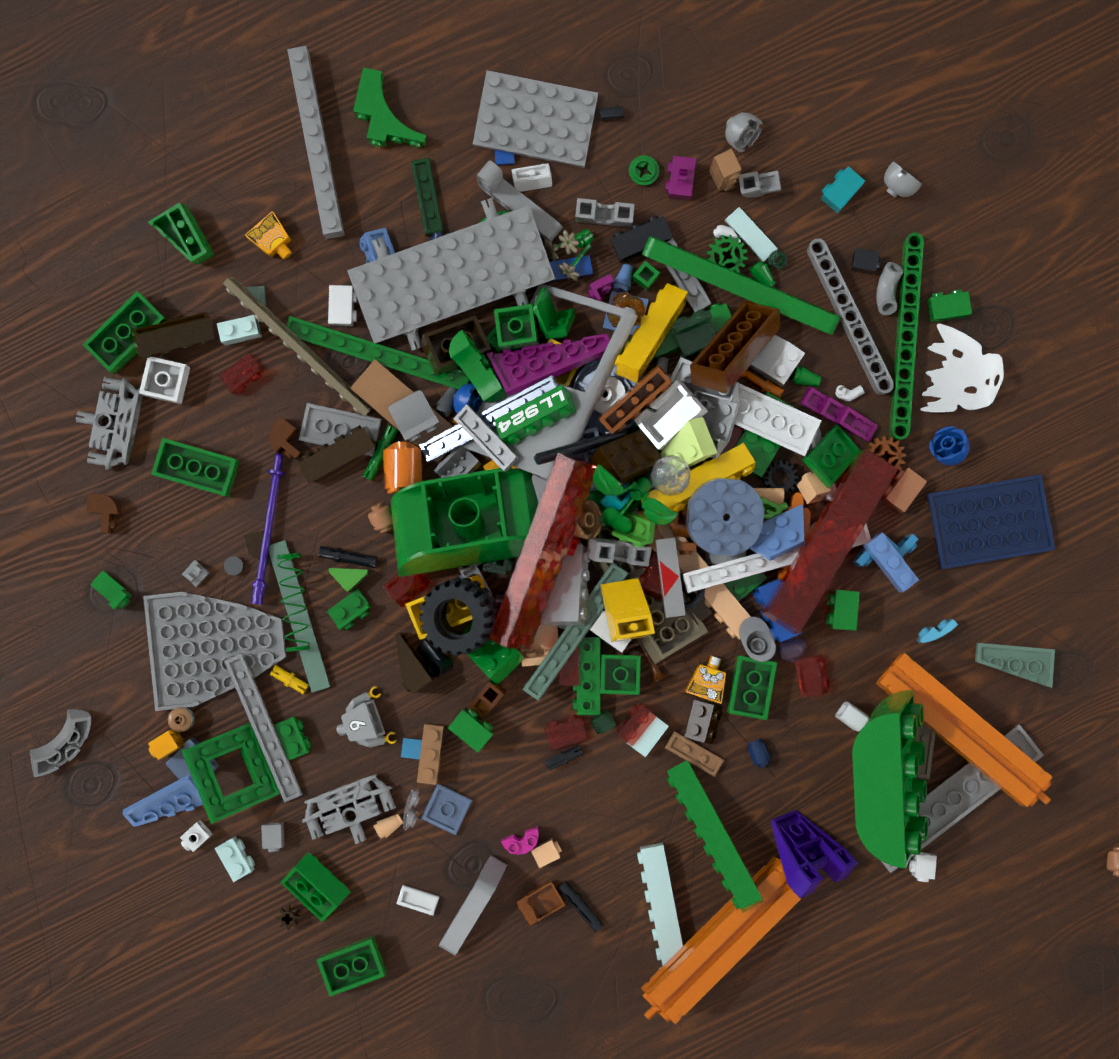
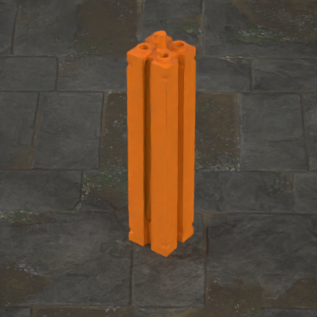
[875,653,1052,807]
[641,857,801,1024]

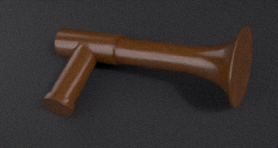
[623,638,669,685]

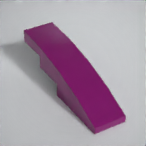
[800,387,878,442]

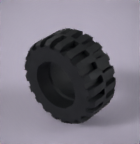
[419,577,499,656]

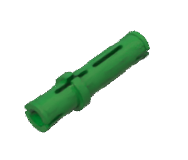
[362,425,399,481]

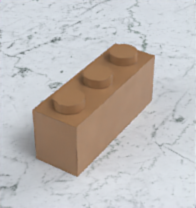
[709,149,742,192]
[417,723,445,785]

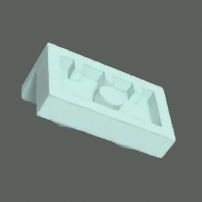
[214,836,255,882]

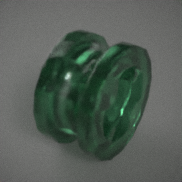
[768,250,788,269]

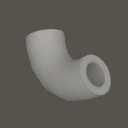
[876,262,904,315]

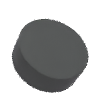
[224,556,244,576]

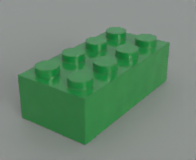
[83,291,168,375]
[734,392,800,479]
[151,438,240,498]

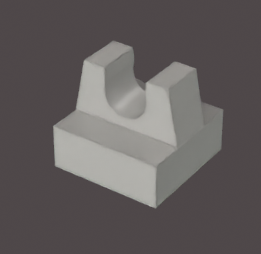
[182,560,210,587]

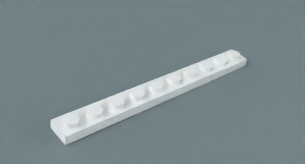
[682,524,871,593]

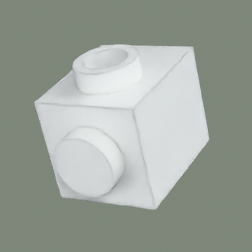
[909,852,937,882]

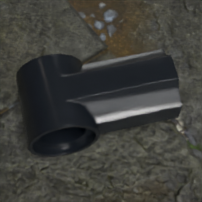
[416,640,453,677]

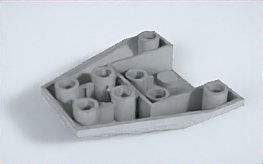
[655,380,740,459]

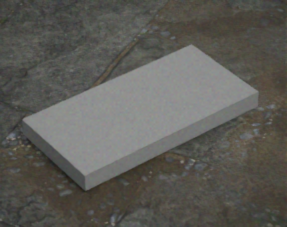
[299,403,382,456]

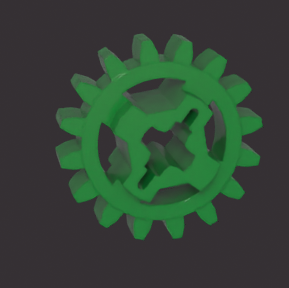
[706,235,748,273]

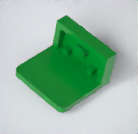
[533,287,576,339]

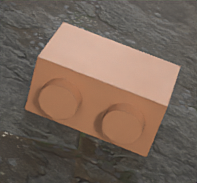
[883,468,927,513]

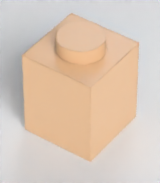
[797,472,831,504]
[531,838,562,868]

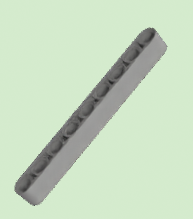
[807,238,894,395]

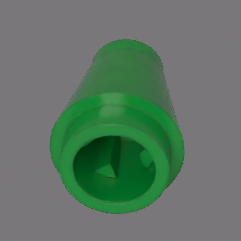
[749,260,776,287]
[791,366,821,387]

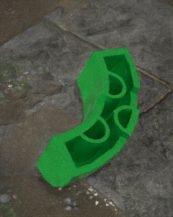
[449,330,508,403]

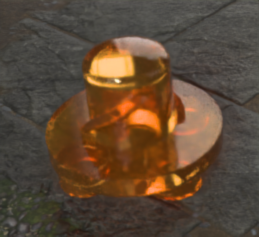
[607,292,645,327]

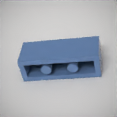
[863,533,919,592]

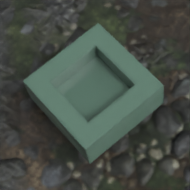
[245,286,266,306]

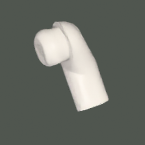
[713,225,741,244]
[836,385,865,402]

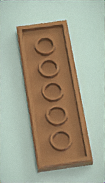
[350,360,453,463]

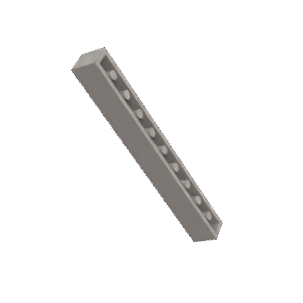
[287,46,345,239]

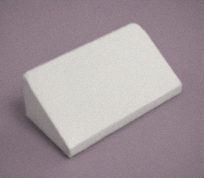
[512,163,552,192]

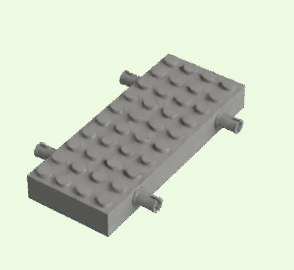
[347,198,555,350]

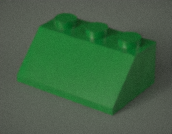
[280,852,350,922]

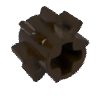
[276,904,302,930]

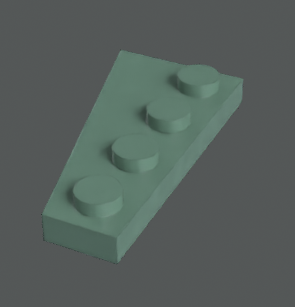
[975,643,1055,688]

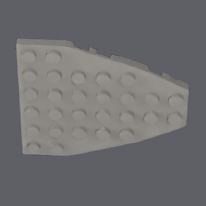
[143,592,286,711]

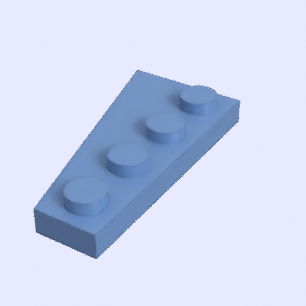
[123,775,204,827]

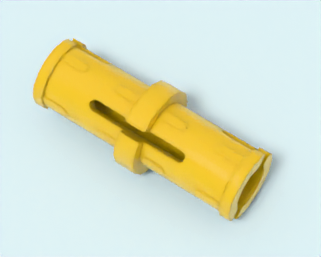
[270,665,309,695]

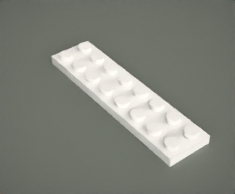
[671,357,822,456]

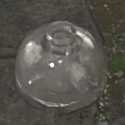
[651,455,691,496]

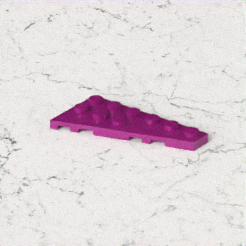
[486,334,610,397]

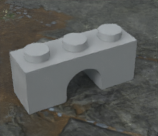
[575,198,634,228]
[587,538,652,566]

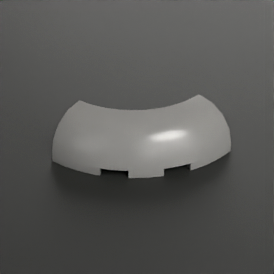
[30,709,91,777]

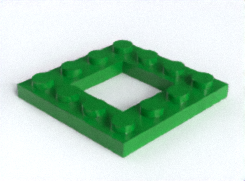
[182,723,281,824]

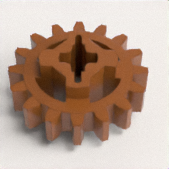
[863,436,906,478]

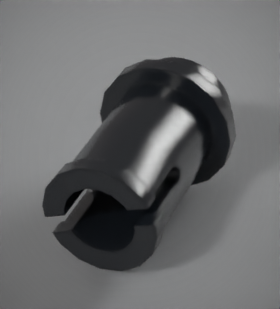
[600,105,624,121]

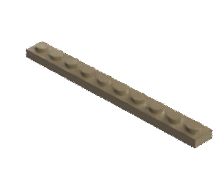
[223,276,373,417]

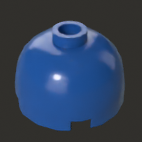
[453,383,483,414]
[929,426,970,466]

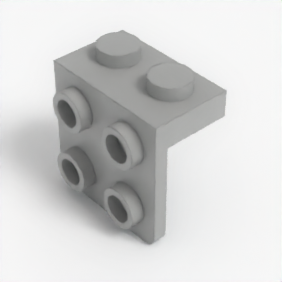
[388,390,439,442]

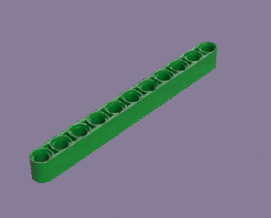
[889,232,924,441]
[642,236,841,335]

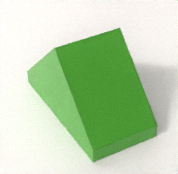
[329,568,370,592]

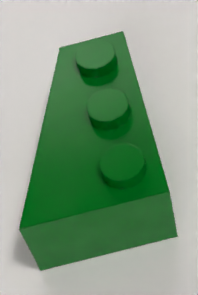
[148,202,214,265]

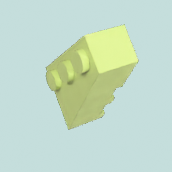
[660,417,717,478]

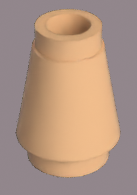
[373,814,403,839]

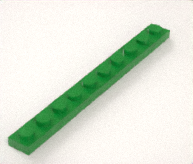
[286,316,470,390]

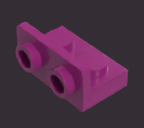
[587,274,614,301]

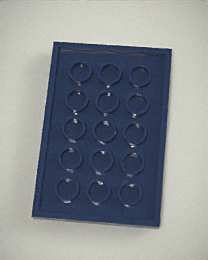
[927,474,1055,570]

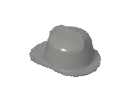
[739,617,776,662]

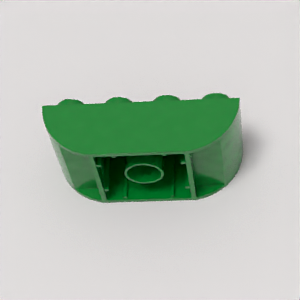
[390,468,552,577]
[852,690,928,868]

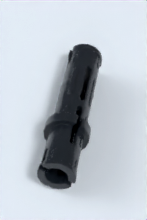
[318,546,377,568]
[557,880,604,932]

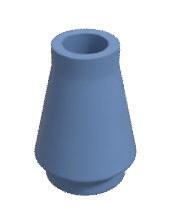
[613,264,633,294]

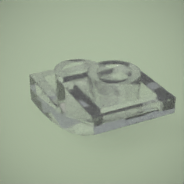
[403,788,421,831]

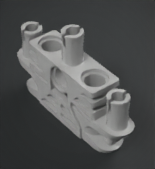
[76,377,142,470]
[302,773,396,844]

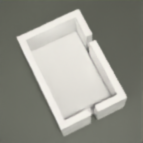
[634,380,708,450]

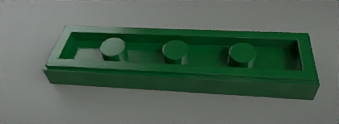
[411,158,444,236]

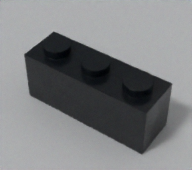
[611,216,673,263]

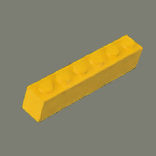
[615,283,688,383]
[641,443,755,512]

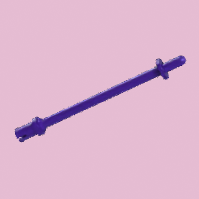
[251,453,285,605]

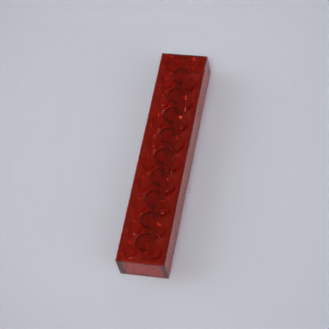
[761,448,898,635]
[489,453,597,650]

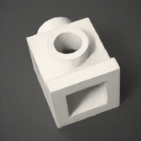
[180,820,213,852]

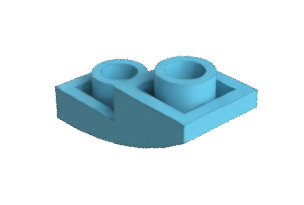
[916,619,958,643]

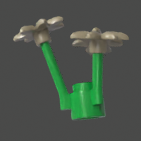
[544,229,594,281]

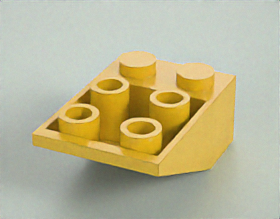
[600,578,655,643]

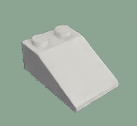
[749,335,805,387]

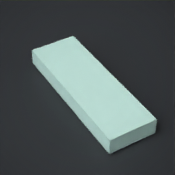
[725,207,778,262]

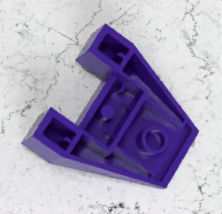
[771,810,858,898]

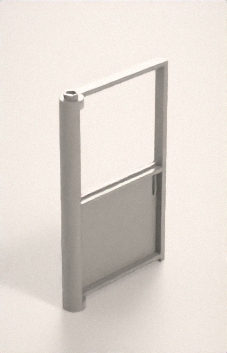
[461,284,638,485]

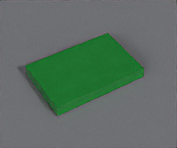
[802,424,862,488]

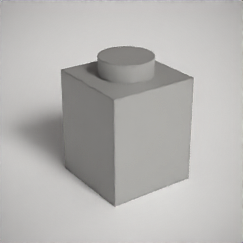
[261,822,285,852]

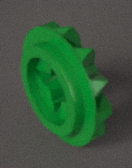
[629,155,659,186]

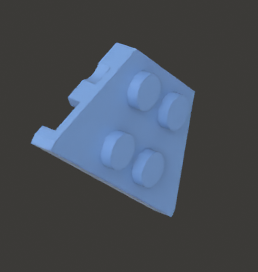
[750,504,805,561]

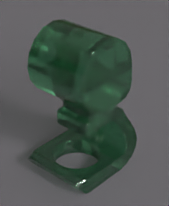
[590,710,616,734]

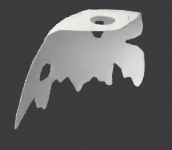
[920,324,1004,412]

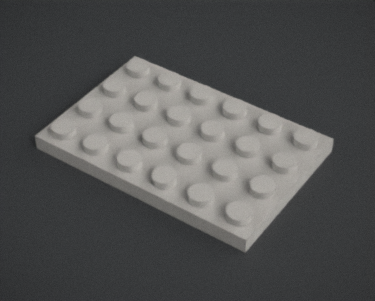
[473,70,598,168]

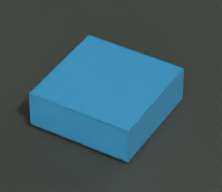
[401,738,422,759]

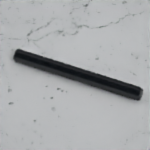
[534,427,635,465]

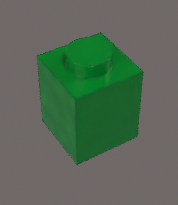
[632,261,660,291]

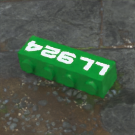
[494,384,576,446]

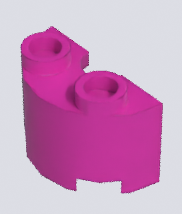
[501,826,539,855]

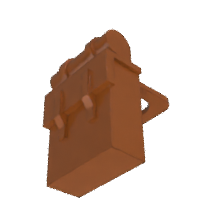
[516,880,565,925]

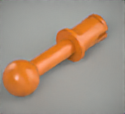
[740,368,784,399]

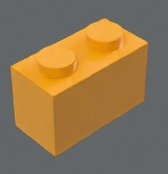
[148,730,185,760]

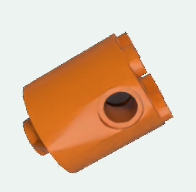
[383,442,422,494]

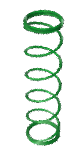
[276,553,310,652]

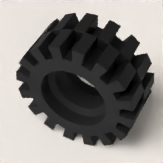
[763,460,799,495]

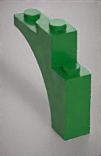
[353,67,427,148]

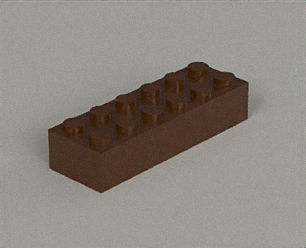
[690,301,780,393]

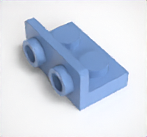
[360,228,395,263]

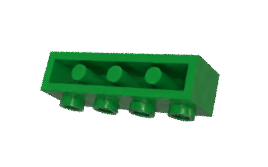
[573,637,600,715]

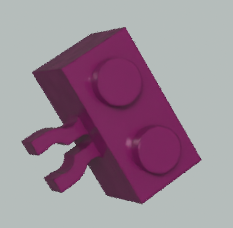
[665,156,696,201]

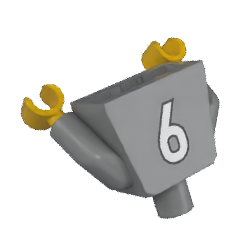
[337,686,397,747]

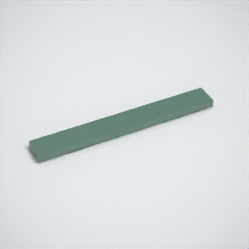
[269,540,331,692]
[522,563,629,701]

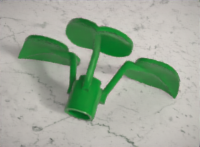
[593,464,678,533]

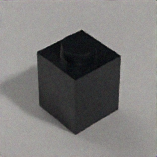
[850,248,881,275]

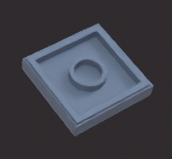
[421,783,473,835]

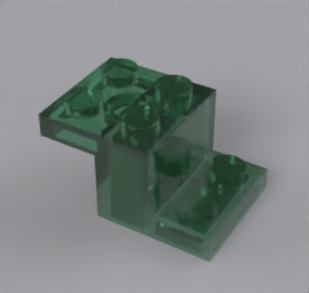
[671,309,717,359]

